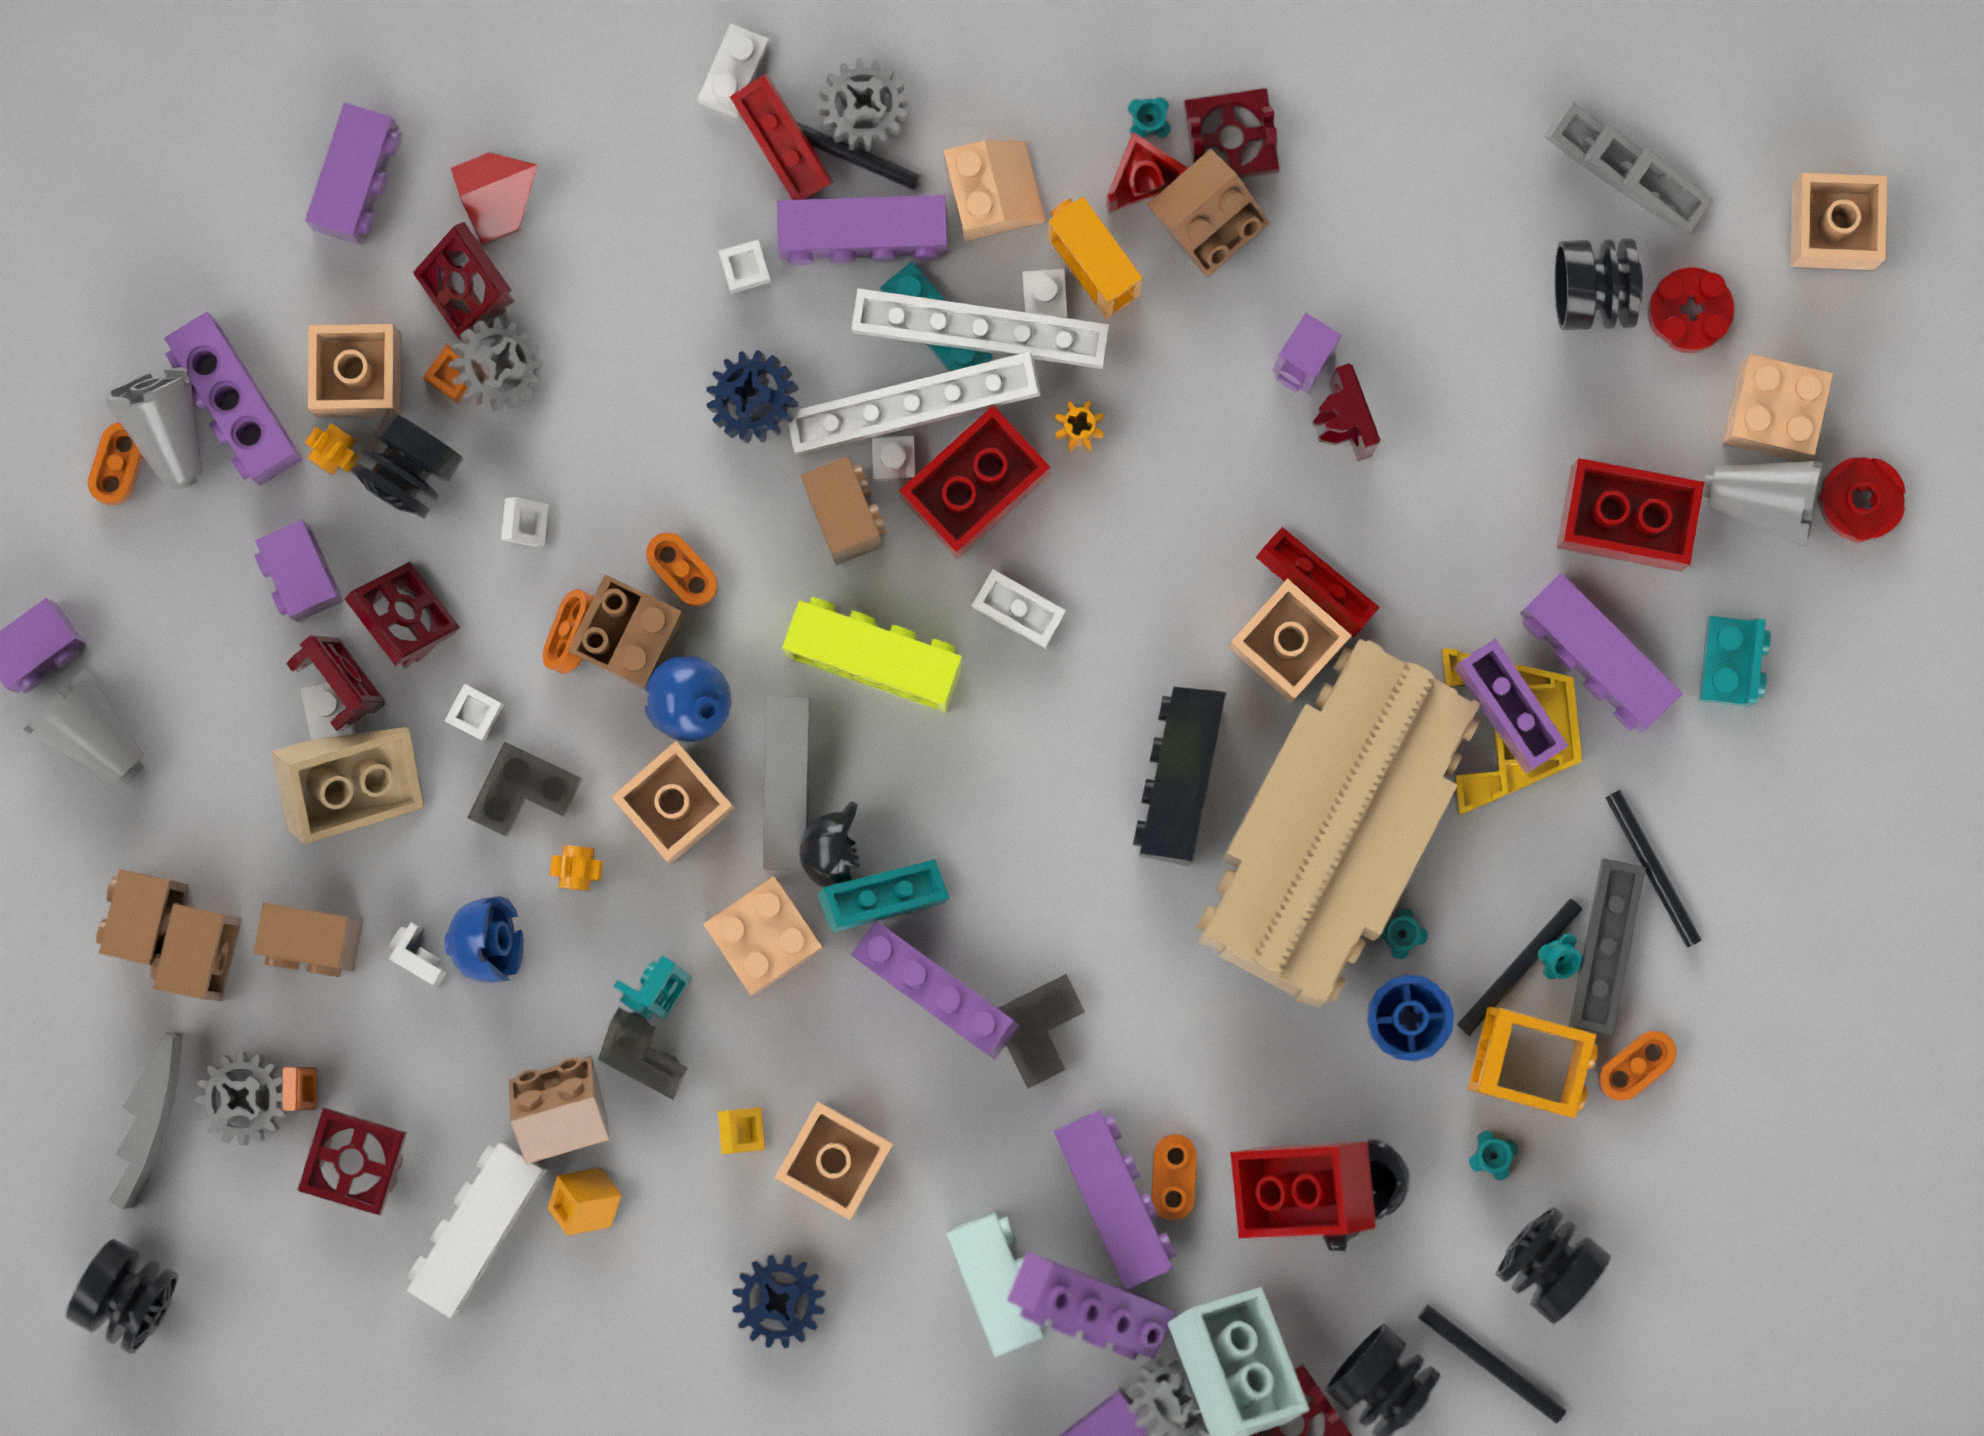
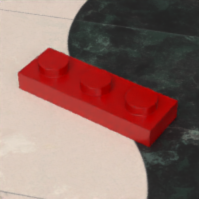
[730,74,833,200]
[1255,527,1380,639]

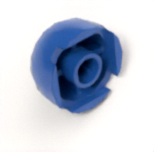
[644,655,732,742]
[444,896,524,983]
[1367,975,1454,1061]

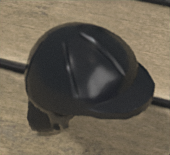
[799,801,860,888]
[1322,1139,1410,1252]

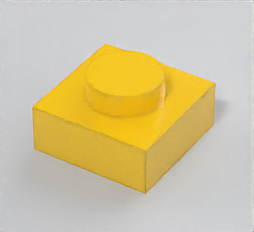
[718,1107,765,1154]

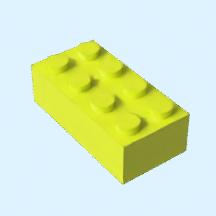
[782,597,963,713]

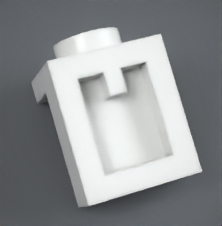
[389,922,447,987]

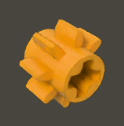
[1054,401,1105,453]
[304,423,359,476]
[549,845,603,891]

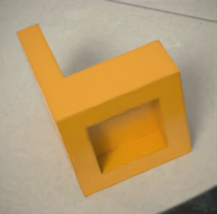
[547,1168,622,1236]

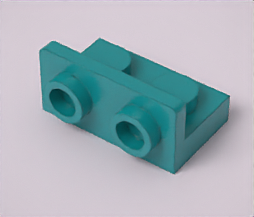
[1699,616,1771,707]
[613,955,692,1021]

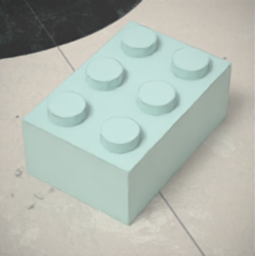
[946,1211,1049,1357]
[1167,1287,1309,1436]

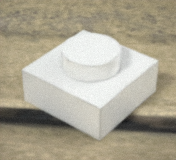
[718,239,771,294]
[872,436,915,481]
[501,497,549,547]
[445,684,504,742]

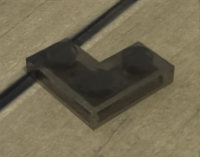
[467,741,582,837]
[998,974,1085,1089]
[598,1007,688,1100]

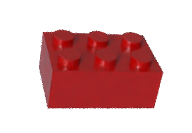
[899,405,1051,559]
[1556,458,1705,572]
[1230,1141,1376,1239]

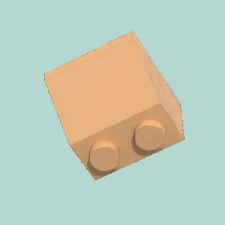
[944,140,1046,242]

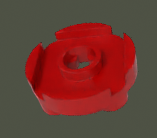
[1647,267,1734,353]
[1817,457,1906,543]

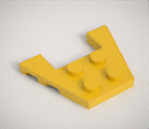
[1441,648,1583,815]

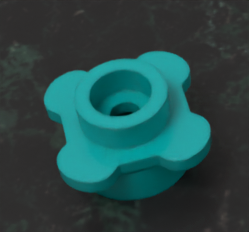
[1128,97,1171,138]
[1379,908,1428,959]
[1538,934,1582,979]
[1469,1131,1518,1180]

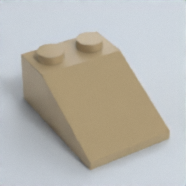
[271,727,424,844]

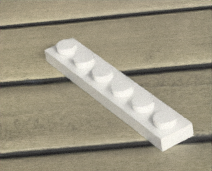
[851,288,1109,369]
[787,352,1041,456]

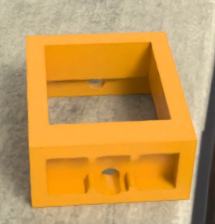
[1048,196,1143,319]
[1467,1007,1598,1118]

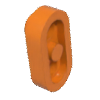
[88,422,144,506]
[646,532,718,607]
[542,589,594,674]
[1598,1031,1676,1101]
[1151,1134,1197,1221]

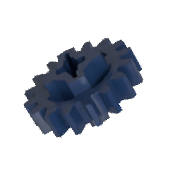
[706,350,799,444]
[732,1254,825,1349]

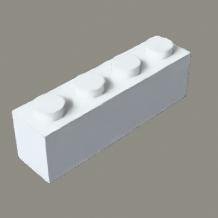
[407,1142,548,1318]

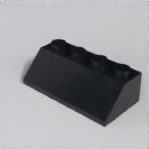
[1133,687,1226,866]

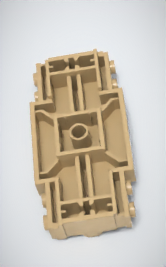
[1196,639,1481,1008]

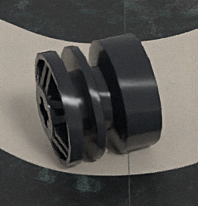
[1555,238,1643,330]
[349,410,464,519]
[1495,1207,1611,1324]
[65,1239,179,1354]
[1325,1323,1441,1436]

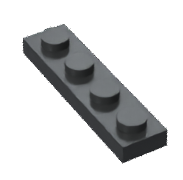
[1569,858,1646,1035]

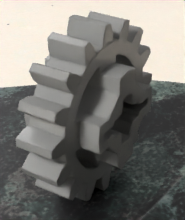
[818,58,909,152]
[449,318,543,412]
[194,1052,288,1145]
[1126,1357,1209,1436]

